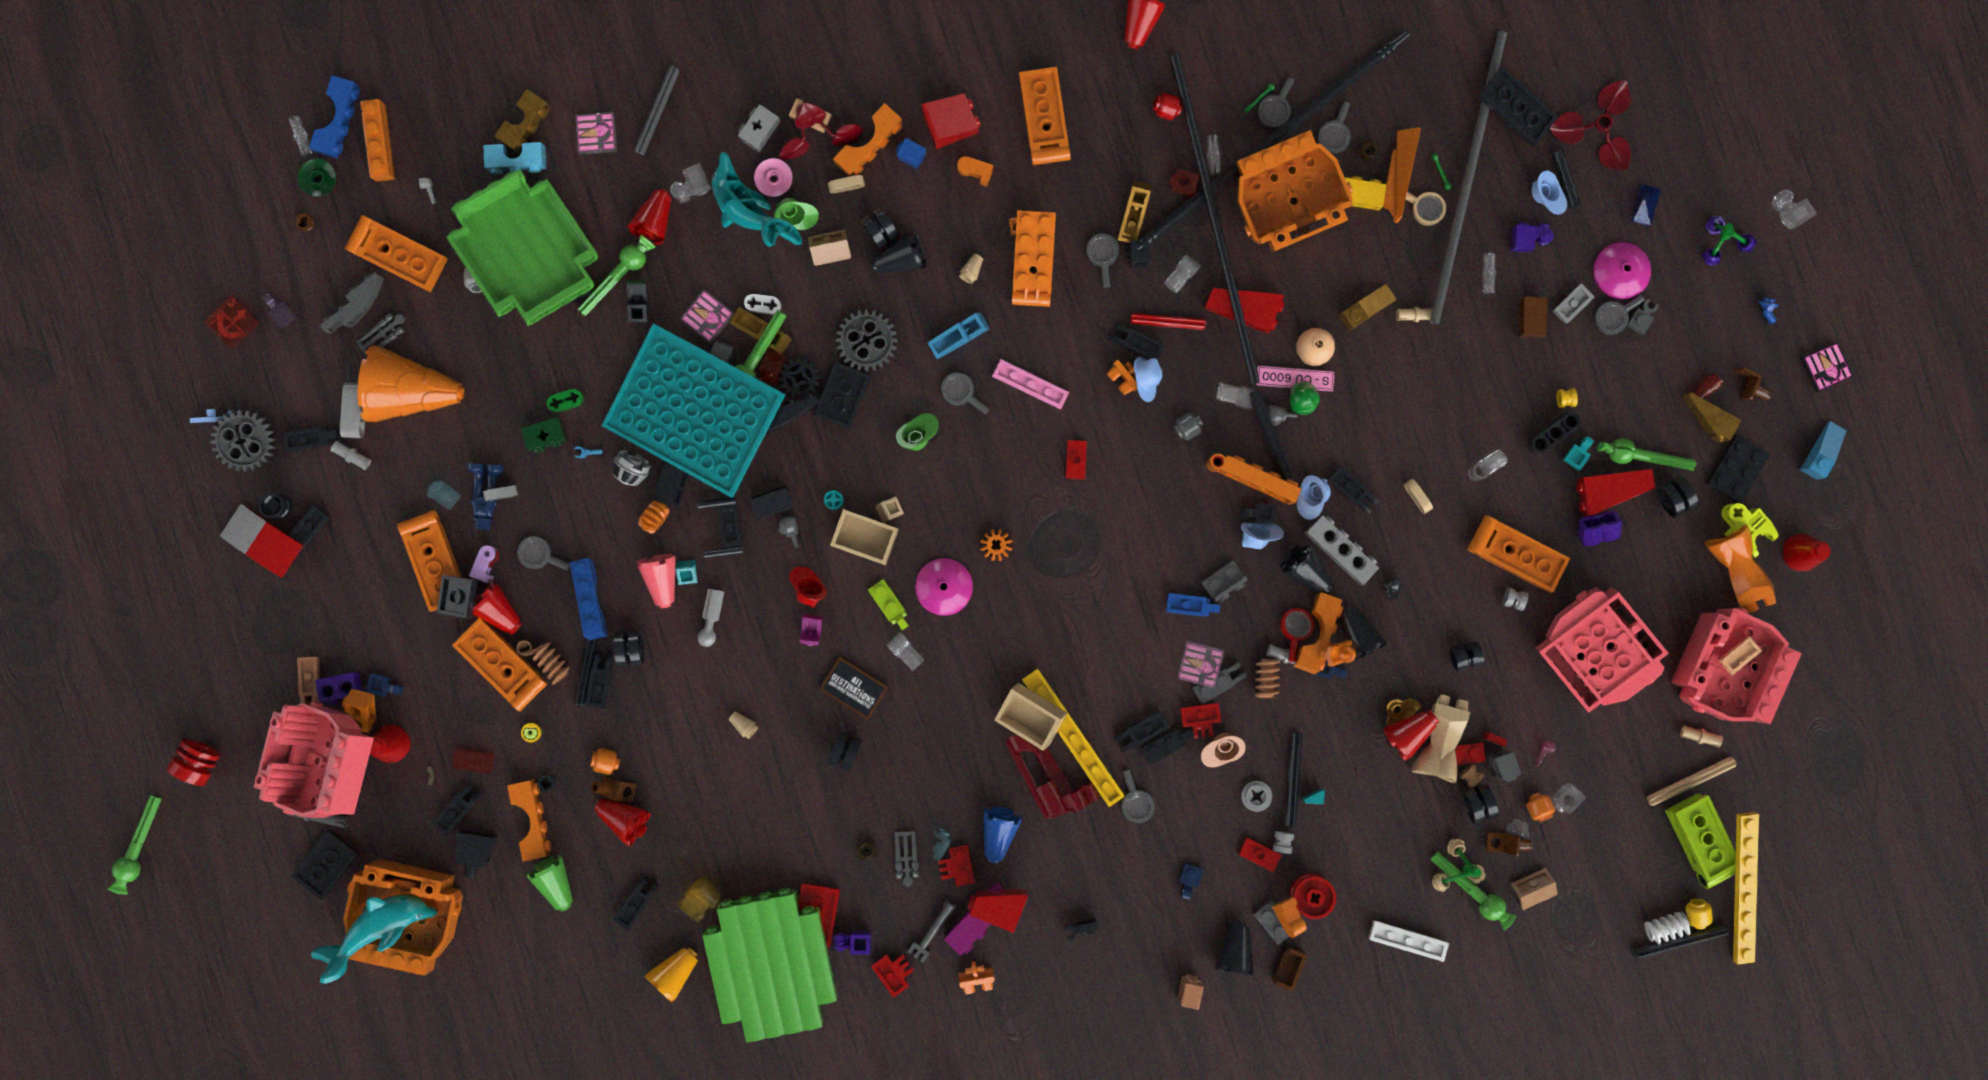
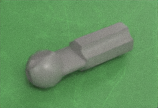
[697,589,725,647]

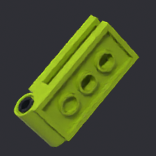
[1665,793,1736,889]

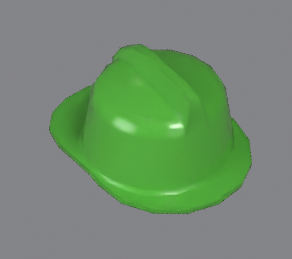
[774,198,819,230]
[896,413,939,450]

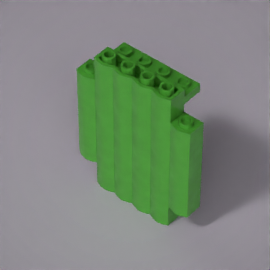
[447,169,598,326]
[702,888,838,1042]

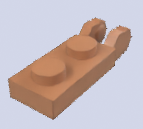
[297,657,320,704]

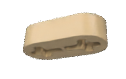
[828,175,865,194]
[1404,479,1433,514]

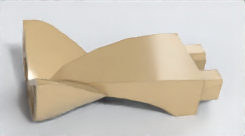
[1412,694,1470,783]

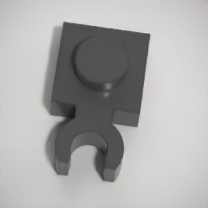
[1627,299,1659,335]

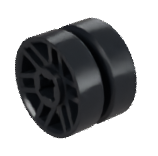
[860,207,899,249]
[1657,476,1698,518]
[614,630,645,667]
[827,731,863,773]
[1462,783,1499,824]

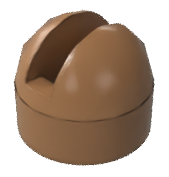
[516,640,533,657]

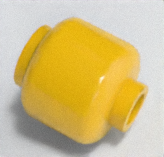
[1685,899,1713,929]

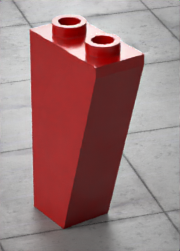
[1204,288,1285,334]
[1576,469,1655,516]

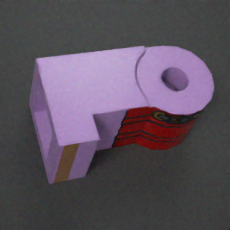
[469,546,499,584]

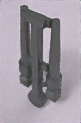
[357,313,405,356]
[894,831,920,886]

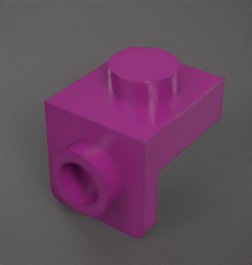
[799,614,823,646]

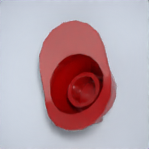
[789,567,827,608]

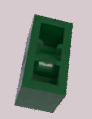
[520,417,568,454]

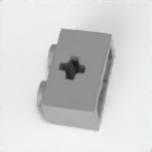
[738,104,780,152]

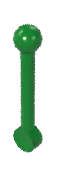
[1244,83,1275,113]
[1431,153,1452,190]

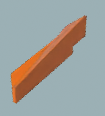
[1383,127,1421,223]

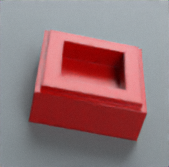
[1482,732,1507,747]

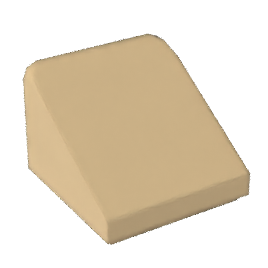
[875,497,904,523]

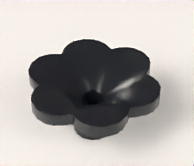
[1383,577,1402,601]

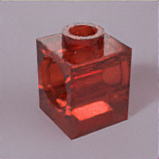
[1169,169,1200,197]

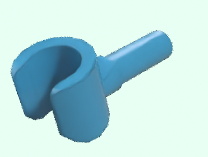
[574,446,603,458]

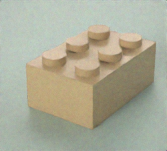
[830,509,899,565]
[994,683,1067,751]

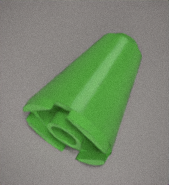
[525,855,573,911]

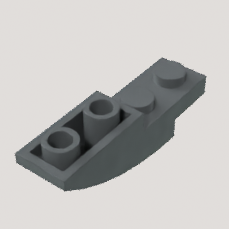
[319,272,384,334]

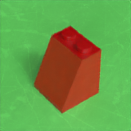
[921,93,981,149]
[967,889,1028,933]

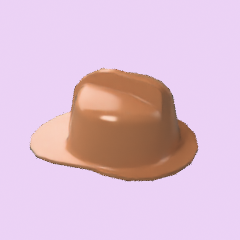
[1201,733,1245,768]

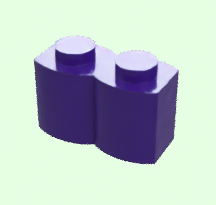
[1578,511,1622,546]

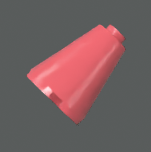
[637,554,676,608]

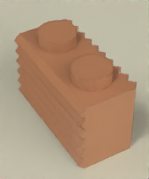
[1177,974,1204,1010]

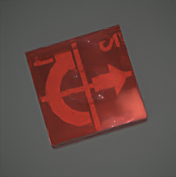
[204,295,260,349]

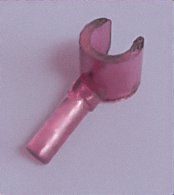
[1535,741,1556,766]

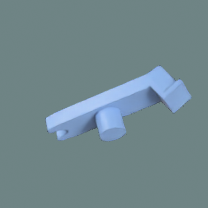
[190,409,237,423]

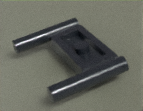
[697,497,743,559]

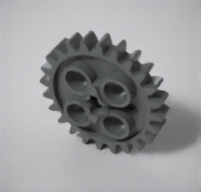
[836,309,898,372]
[210,409,276,472]

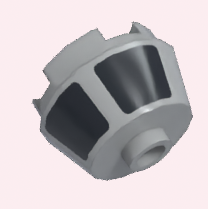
[613,450,651,486]

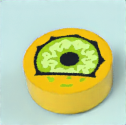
[521,723,542,742]

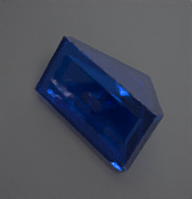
[1632,184,1661,226]

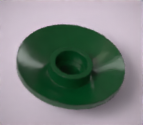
[298,159,337,197]

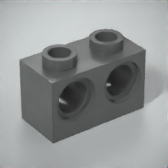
[1486,749,1522,782]

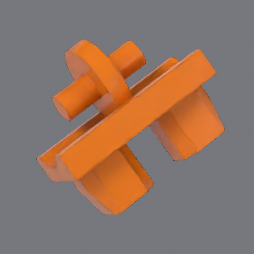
[1107,360,1138,395]
[1320,640,1356,667]
[958,961,995,994]

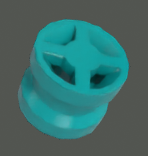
[824,490,844,510]

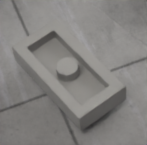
[1553,283,1594,325]

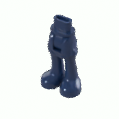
[466,463,504,530]

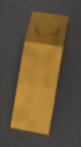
[1118,180,1152,243]
[1338,284,1397,331]
[1682,392,1741,443]

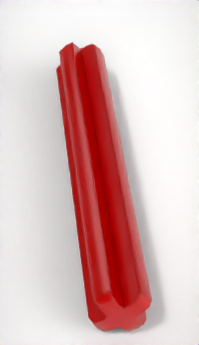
[1130,313,1206,330]

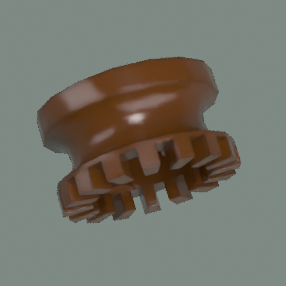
[295,213,315,232]

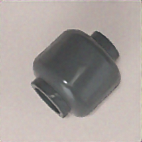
[1173,412,1203,441]

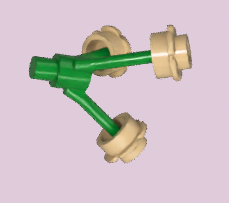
[1432,839,1486,892]

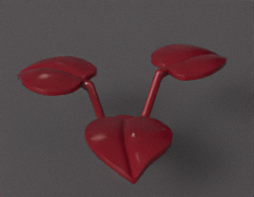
[1550,80,1631,171]
[778,101,863,159]

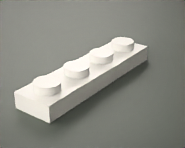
[1368,920,1449,962]

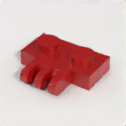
[1180,703,1221,739]
[937,844,975,887]
[871,954,914,998]

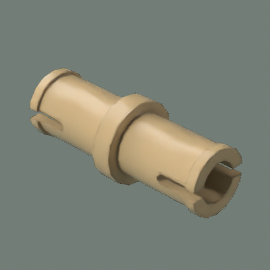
[1396,307,1433,322]
[1680,725,1723,747]

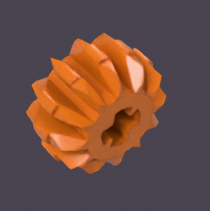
[638,501,669,534]
[980,529,1012,561]

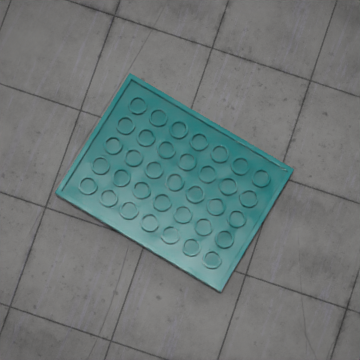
[602,323,786,497]

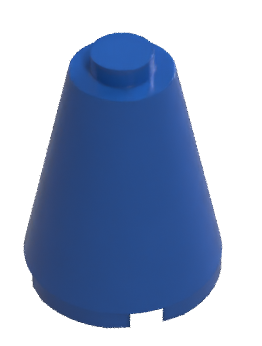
[984,807,1022,863]

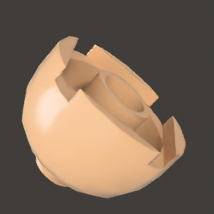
[1296,328,1335,366]

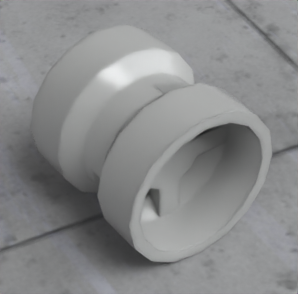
[1503,587,1528,611]
[1273,831,1294,854]

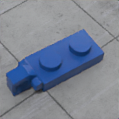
[1166,593,1220,617]

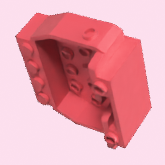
[1535,587,1669,713]
[1671,607,1802,724]
[254,701,374,818]

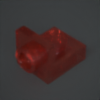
[759,350,786,384]

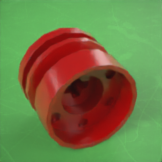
[166,738,221,786]

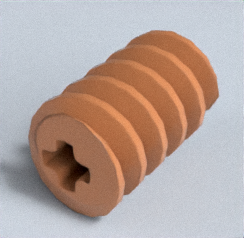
[529,642,570,685]
[1255,659,1280,699]

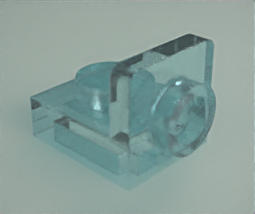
[427,480,461,510]
[932,829,952,861]

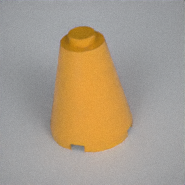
[644,947,698,1002]

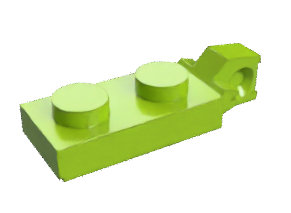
[868,579,909,630]

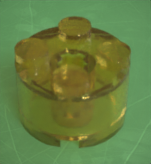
[676,876,721,923]

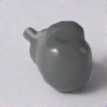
[1266,405,1297,426]
[777,515,799,548]

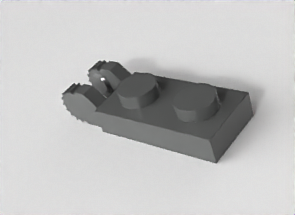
[1192,662,1247,705]

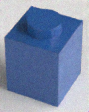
[896,138,927,170]

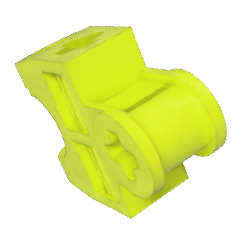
[1721,503,1779,558]

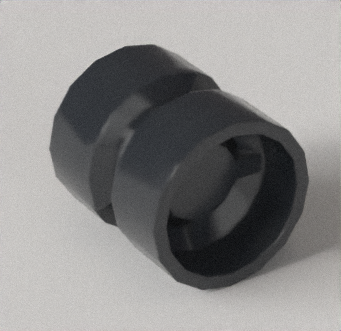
[258,493,293,519]
[1449,641,1484,672]

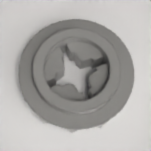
[1241,781,1272,812]

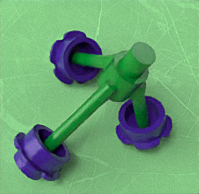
[1702,216,1757,266]

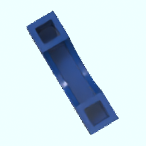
[309,75,360,159]
[570,558,608,640]

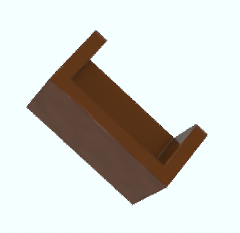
[1518,297,1548,338]
[1272,945,1308,992]

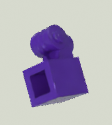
[1510,222,1554,253]
[832,931,872,955]

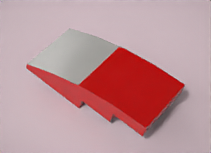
[220,504,304,578]

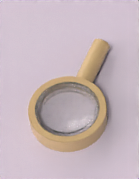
[1406,192,1446,226]

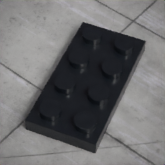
[1478,67,1558,147]

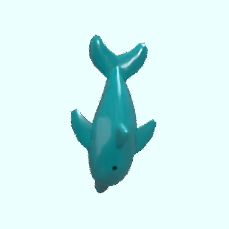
[712,152,802,247]
[311,894,438,984]

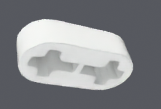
[744,294,781,315]

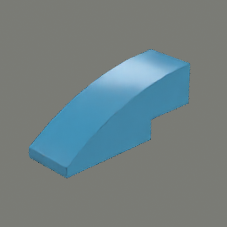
[928,312,990,359]

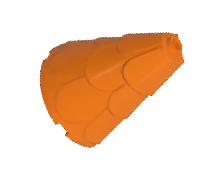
[357,346,464,422]

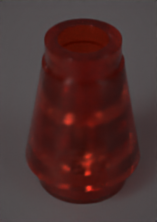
[1693,373,1724,399]

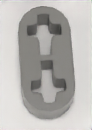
[483,485,518,501]

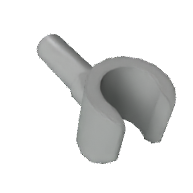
[419,178,437,204]

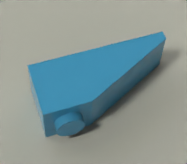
[1800,421,1846,480]

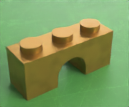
[495,89,550,153]

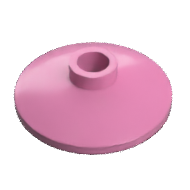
[754,158,793,197]

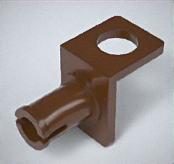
[1733,367,1773,401]
[591,776,637,802]
[1485,832,1532,856]

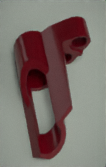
[1005,735,1100,819]

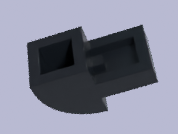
[626,280,650,322]

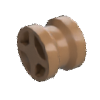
[1459,763,1484,788]

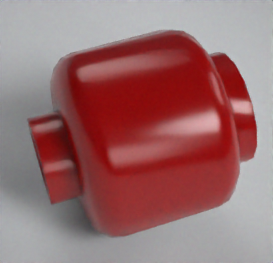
[1152,92,1182,120]

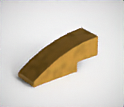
[729,307,792,355]

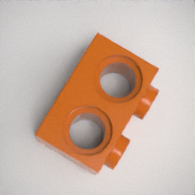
[342,689,377,733]

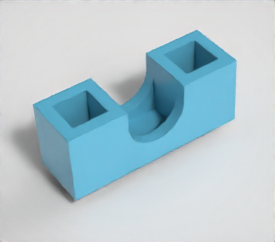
[483,142,546,175]

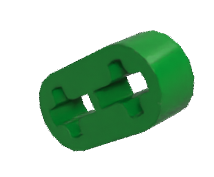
[546,389,584,413]

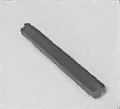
[634,66,679,155]

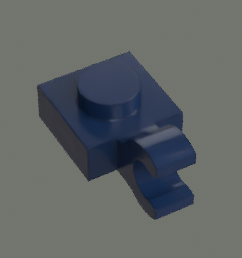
[1311,661,1347,679]
[365,673,404,697]
[1179,863,1203,900]

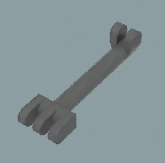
[907,900,956,963]

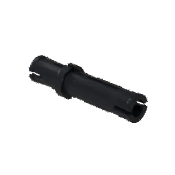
[1552,150,1581,208]

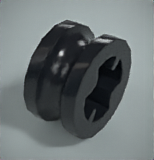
[537,774,557,792]

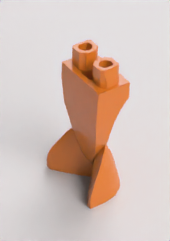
[1705,524,1776,614]

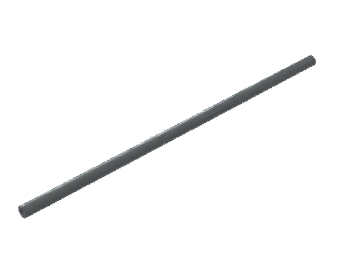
[1430,31,1507,325]

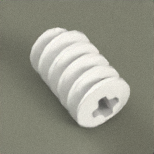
[1644,911,1690,944]

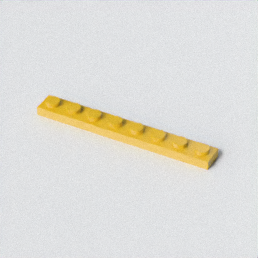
[1022,669,1125,807]
[1733,812,1759,965]

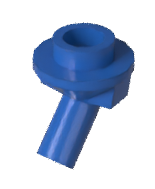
[1759,297,1779,324]

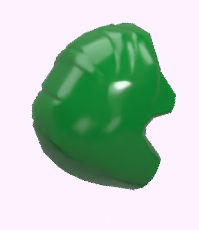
[1290,381,1320,415]

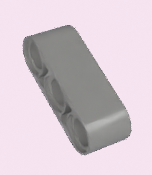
[340,382,365,438]

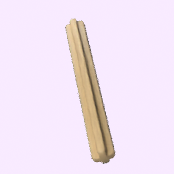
[1647,757,1737,806]

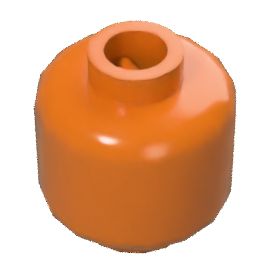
[590,748,620,775]
[1526,792,1555,823]

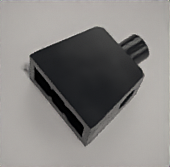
[456,830,498,877]

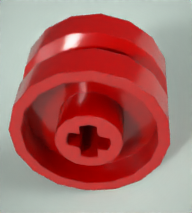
[1290,873,1336,919]

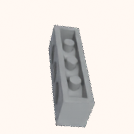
[1304,516,1379,585]

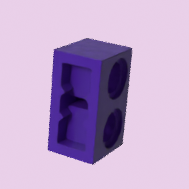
[315,672,363,705]

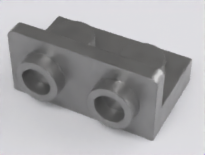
[1201,561,1248,602]
[1253,900,1289,945]

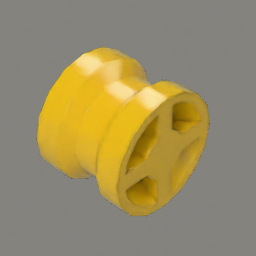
[1556,388,1578,408]

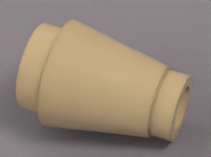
[959,254,983,284]
[729,712,758,739]

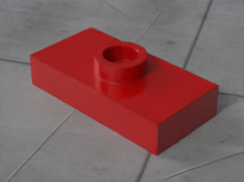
[1066,440,1087,480]
[1238,837,1282,872]

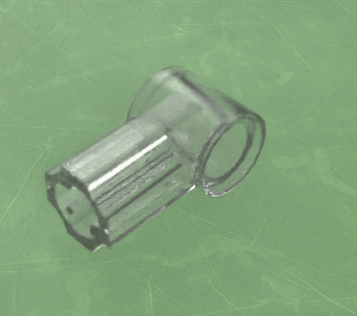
[1164,254,1201,294]
[1216,383,1255,409]
[1468,449,1508,481]
[886,632,924,671]

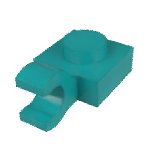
[1563,436,1594,471]

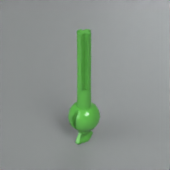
[577,234,656,316]
[735,310,787,378]
[1596,438,1697,471]
[107,795,162,895]
[1430,851,1517,931]

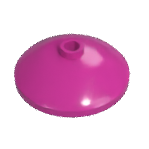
[1593,242,1651,299]
[915,558,973,616]

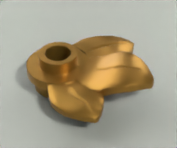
[1386,698,1421,725]

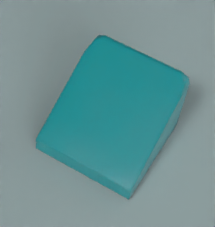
[675,560,698,585]
[1302,788,1325,804]

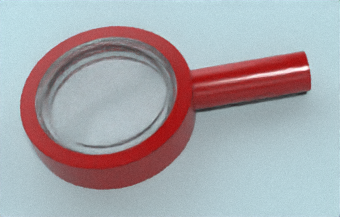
[1280,608,1314,662]

